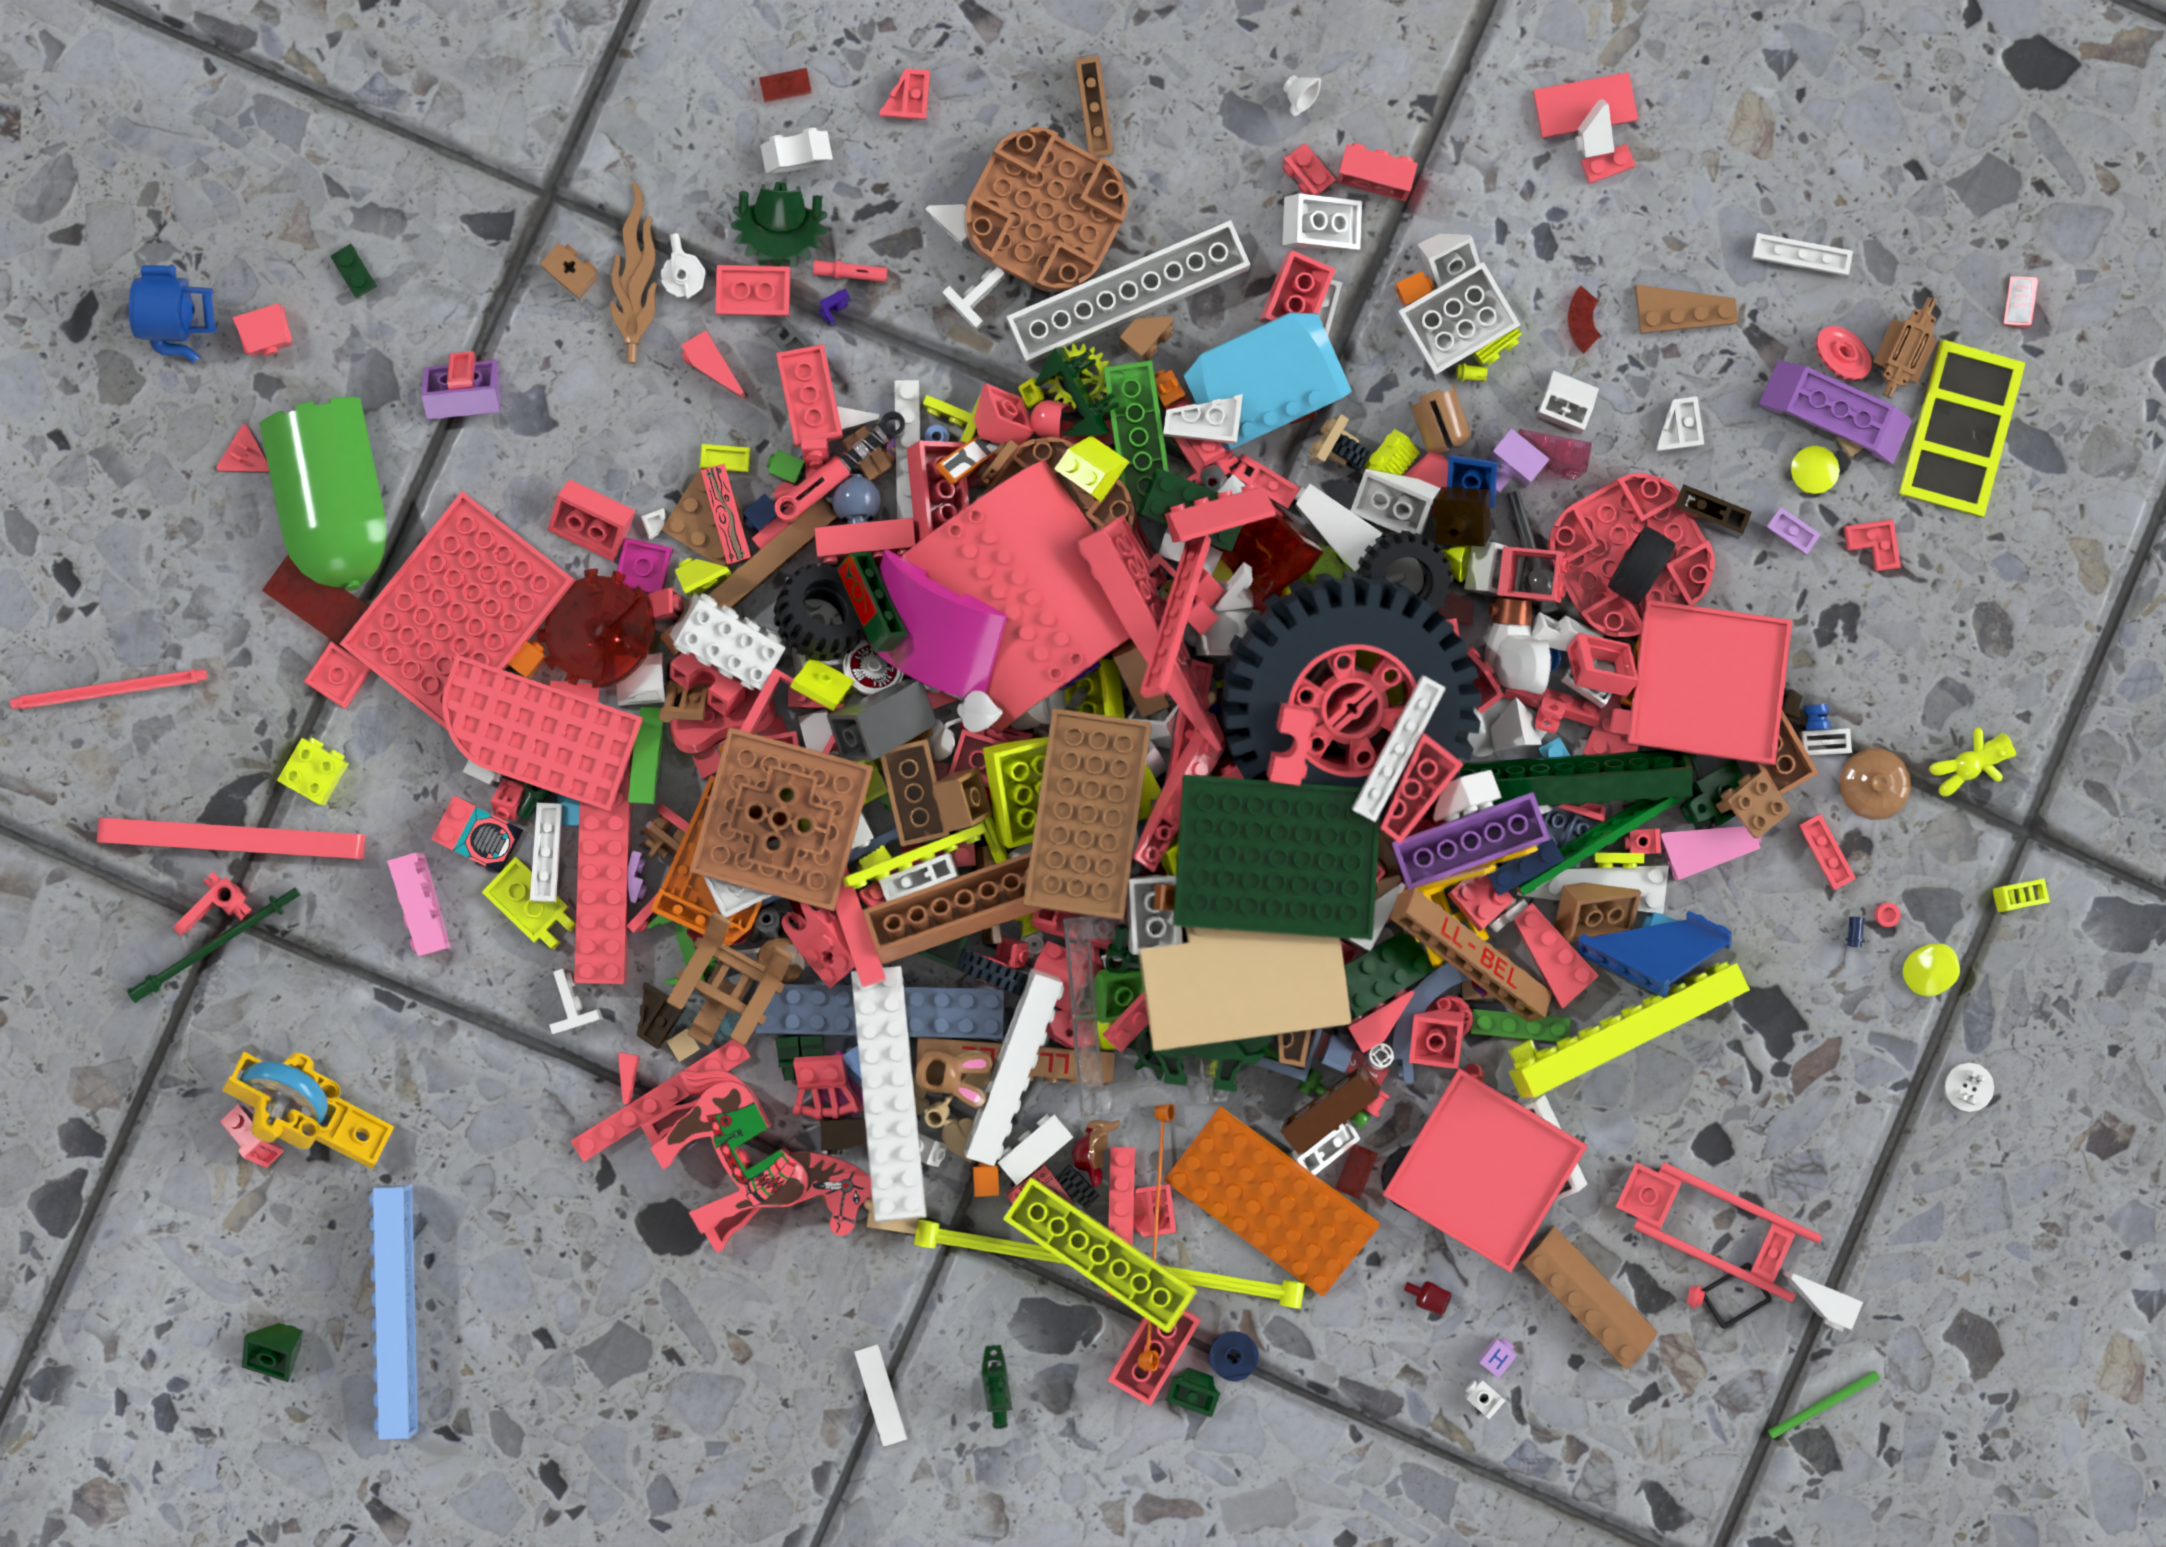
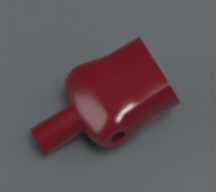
[1404,1281,1452,1316]

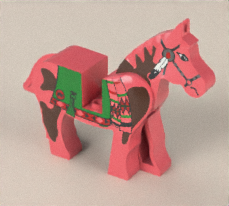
[641,1070,872,1253]

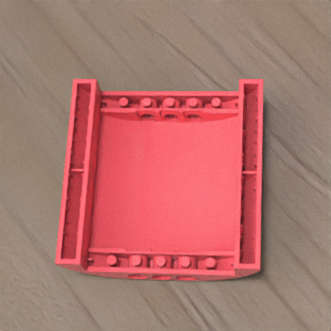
[901,460,1131,735]

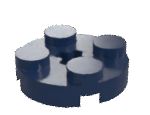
[1209,1331,1259,1381]

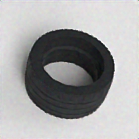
[1608,526,1676,605]

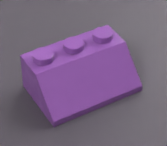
[421,360,501,419]

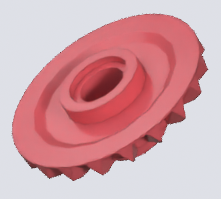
[1815,326,1872,382]

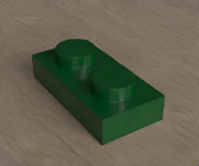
[330,243,377,299]

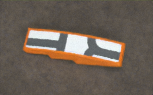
[935,435,999,485]

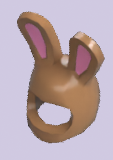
[916,1050,993,1108]

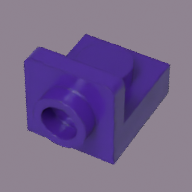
[818,288,851,327]

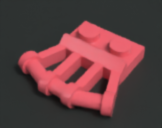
[793,1055,863,1121]

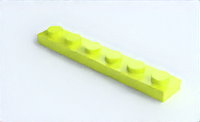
[843,823,986,890]

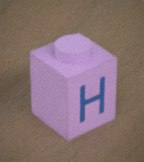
[1477,1337,1517,1378]

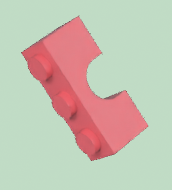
[670,652,746,717]
[1267,703,1317,786]

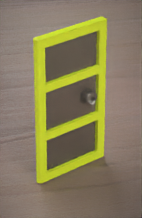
[1899,340,2026,517]

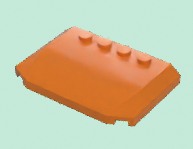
[650,775,787,946]

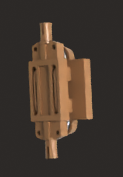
[1872,297,1938,399]

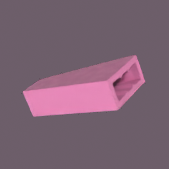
[1660,826,1762,881]

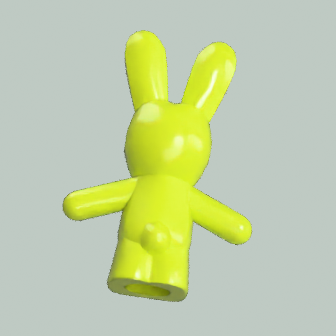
[1929,727,2016,797]

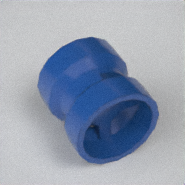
[1804,704,1831,731]

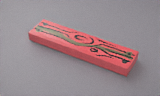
[701,464,751,565]

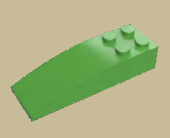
[1103,360,1169,514]

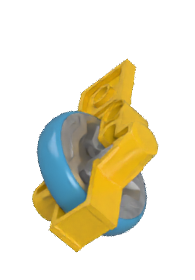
[222,1052,394,1169]

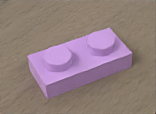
[1765,507,1821,555]

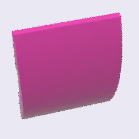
[863,550,1008,698]

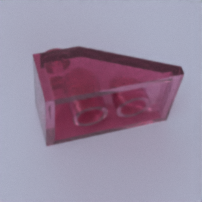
[1517,429,1592,481]

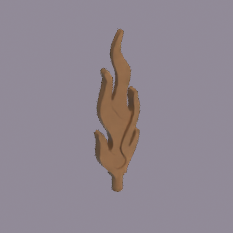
[610,182,657,364]

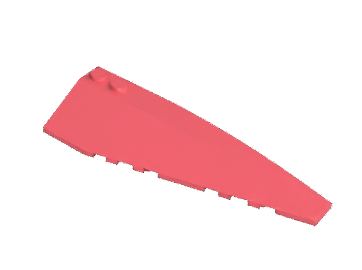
[1078,515,1227,752]

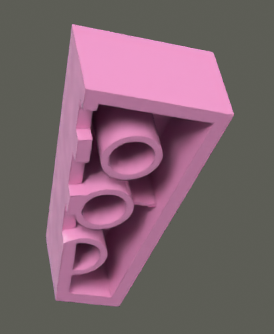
[387,853,451,956]

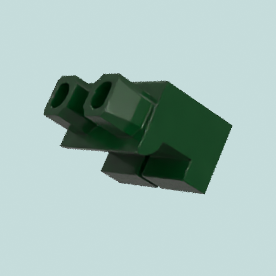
[775,1035,824,1081]

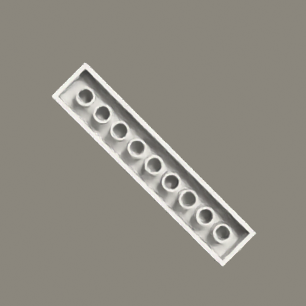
[1006,220,1251,366]
[851,966,926,1223]

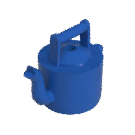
[129,264,217,364]

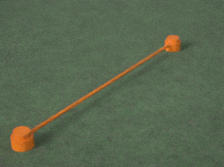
[1138,1102,1175,1371]

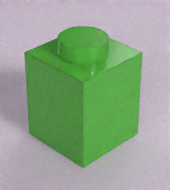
[766,450,805,486]

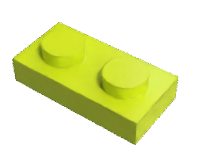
[1591,853,1644,868]

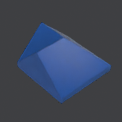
[1447,455,1498,508]

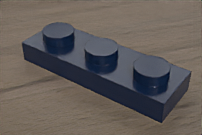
[1486,838,1564,896]

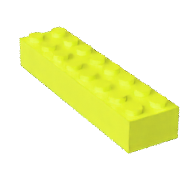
[1003,1178,1198,1333]

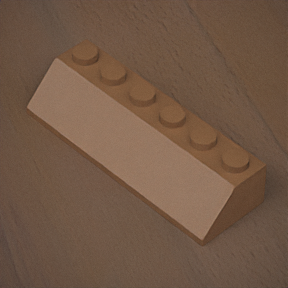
[1519,1226,1658,1370]

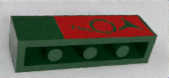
[836,551,908,653]

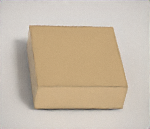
[666,1028,701,1062]

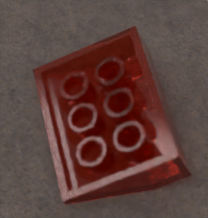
[1214,500,1324,603]

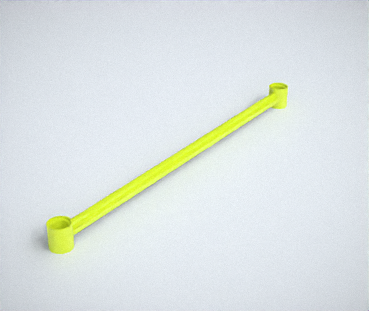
[914,1220,1305,1308]

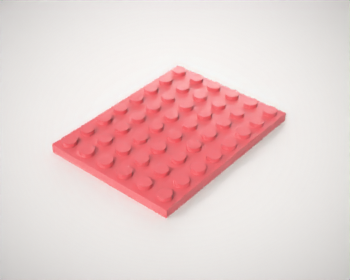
[340,491,576,730]

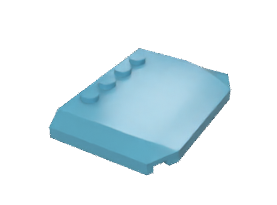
[1183,312,1352,451]

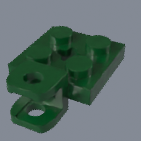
[1680,760,1744,826]

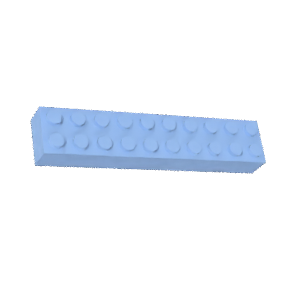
[369,1184,418,1439]

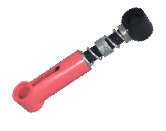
[775,411,906,523]

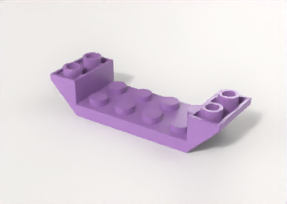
[1758,360,1912,465]

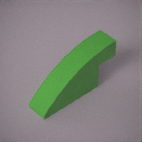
[628,706,665,805]

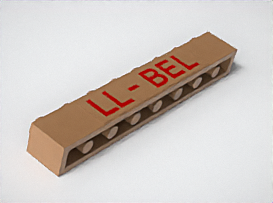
[1390,888,1552,1022]
[916,1037,1115,1087]

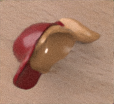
[1072,1120,1120,1187]

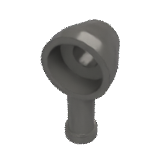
[1200,465,1225,492]

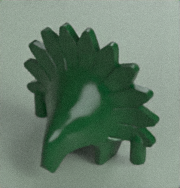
[731,182,828,267]

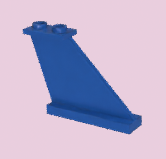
[1578,911,1732,998]

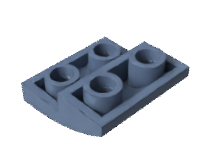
[1534,807,1596,868]

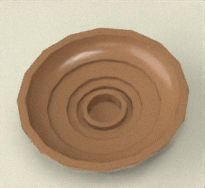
[1839,748,1911,820]

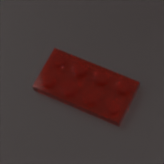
[262,554,369,647]

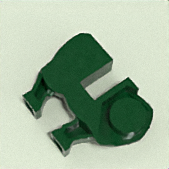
[1154,1035,1273,1092]

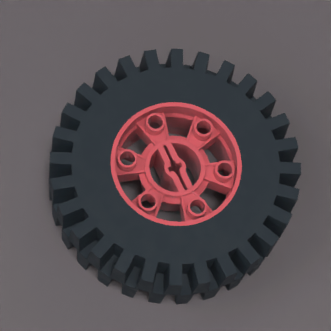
[1217,571,1482,832]

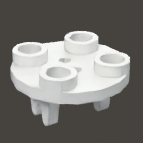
[1944,1062,1994,1112]

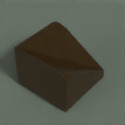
[1782,689,1802,719]

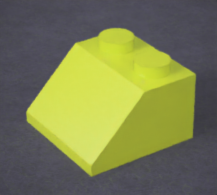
[1055,436,1129,502]

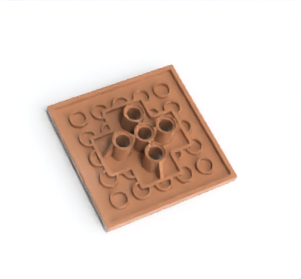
[690,727,874,911]

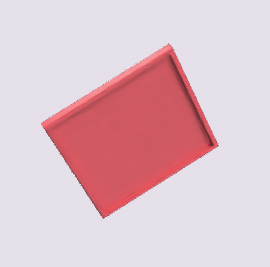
[1627,599,1793,766]
[1382,1068,1588,1273]

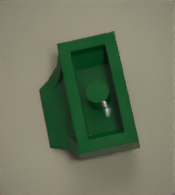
[1165,1367,1220,1417]

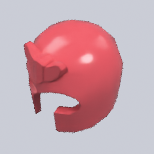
[1031,400,1075,439]

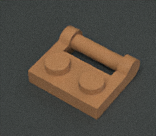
[659,680,710,722]

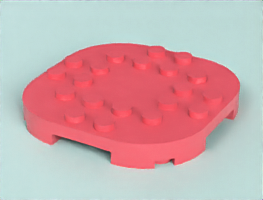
[1547,473,1715,639]

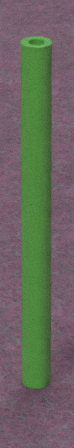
[1767,1371,1880,1439]

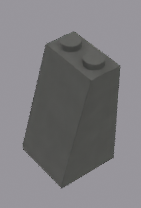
[826,679,937,761]

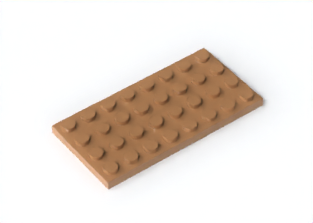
[1023,708,1152,920]

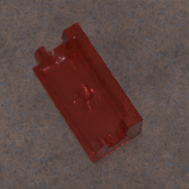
[1335,1144,1378,1200]

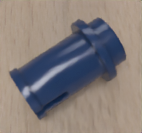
[1845,916,1865,947]

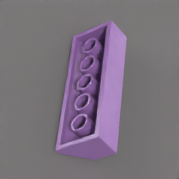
[1392,792,1550,890]

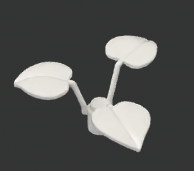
[922,683,1002,763]

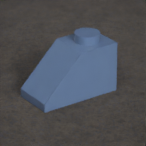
[1319,1032,1355,1073]

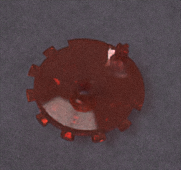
[537,568,655,689]

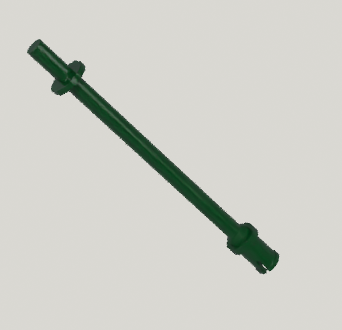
[127,887,301,1003]

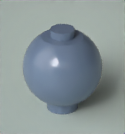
[832,474,881,524]

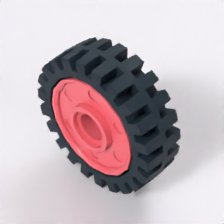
[955,948,1029,996]

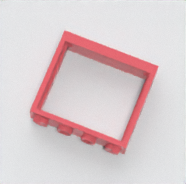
[740,668,845,790]

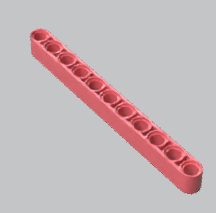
[97,818,366,859]

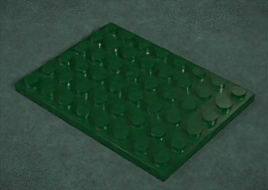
[1172,774,1381,940]

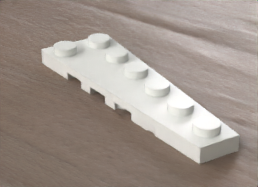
[1516,866,1669,914]

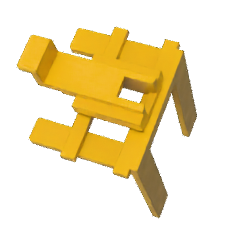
[1402,845,1538,969]

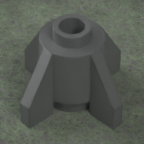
[749,906,794,944]

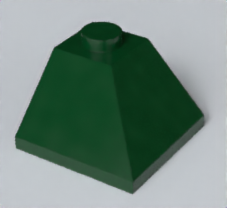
[241,1323,303,1382]

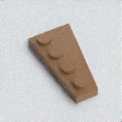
[1635,285,1738,334]

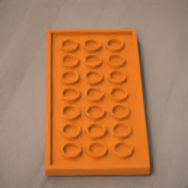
[1164,1106,1381,1297]

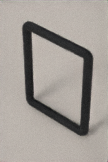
[1701,1263,1771,1329]

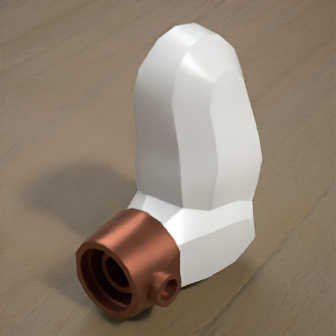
[1484,598,1550,694]

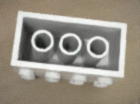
[669,592,786,691]

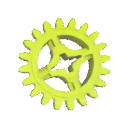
[1046,343,1109,412]

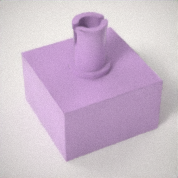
[1487,428,1550,494]

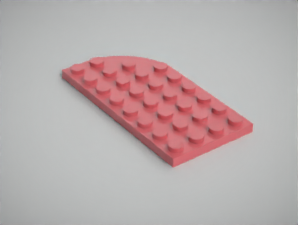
[442,654,644,812]

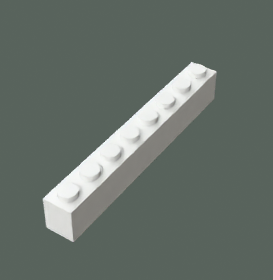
[963,968,1064,1166]

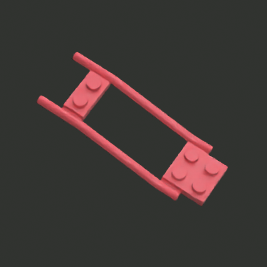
[1615,1162,1822,1303]

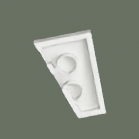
[1163,394,1243,444]

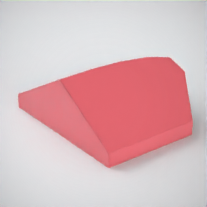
[1133,1184,1176,1238]

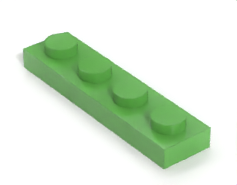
[1470,1009,1571,1042]

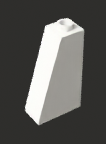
[1294,484,1383,572]

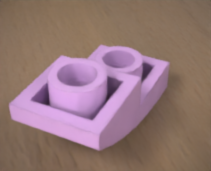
[628,850,648,903]

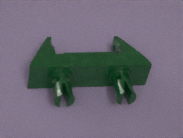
[1034,347,1119,436]
[981,1345,1012,1429]

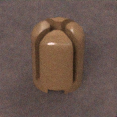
[1408,385,1471,454]

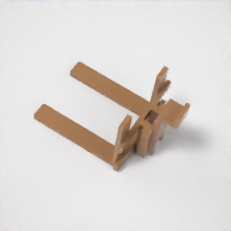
[667,911,794,1046]

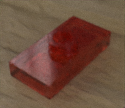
[759,68,812,103]

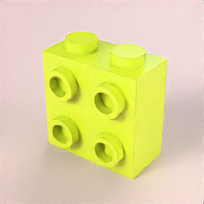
[277,737,349,806]

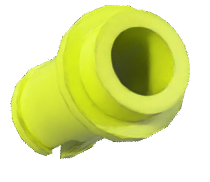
[1456,363,1488,382]

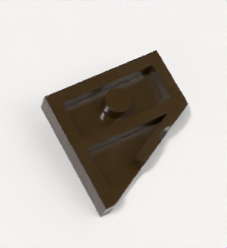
[637,982,686,1049]

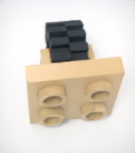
[1308,414,1371,471]

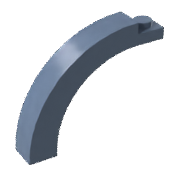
[1392,962,1471,1084]

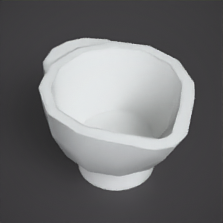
[1283,75,1321,116]

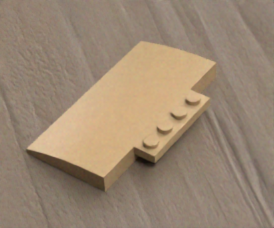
[1138,927,1351,1051]

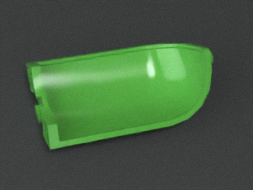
[259,397,387,591]

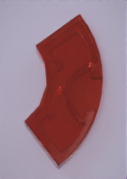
[1567,285,1601,355]
[1423,577,1473,626]

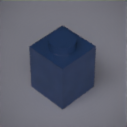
[743,494,777,532]

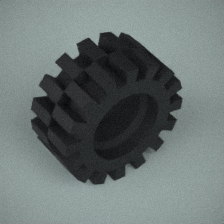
[1055,1164,1100,1209]

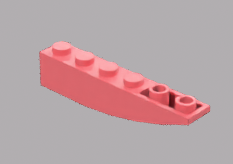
[1133,731,1227,872]

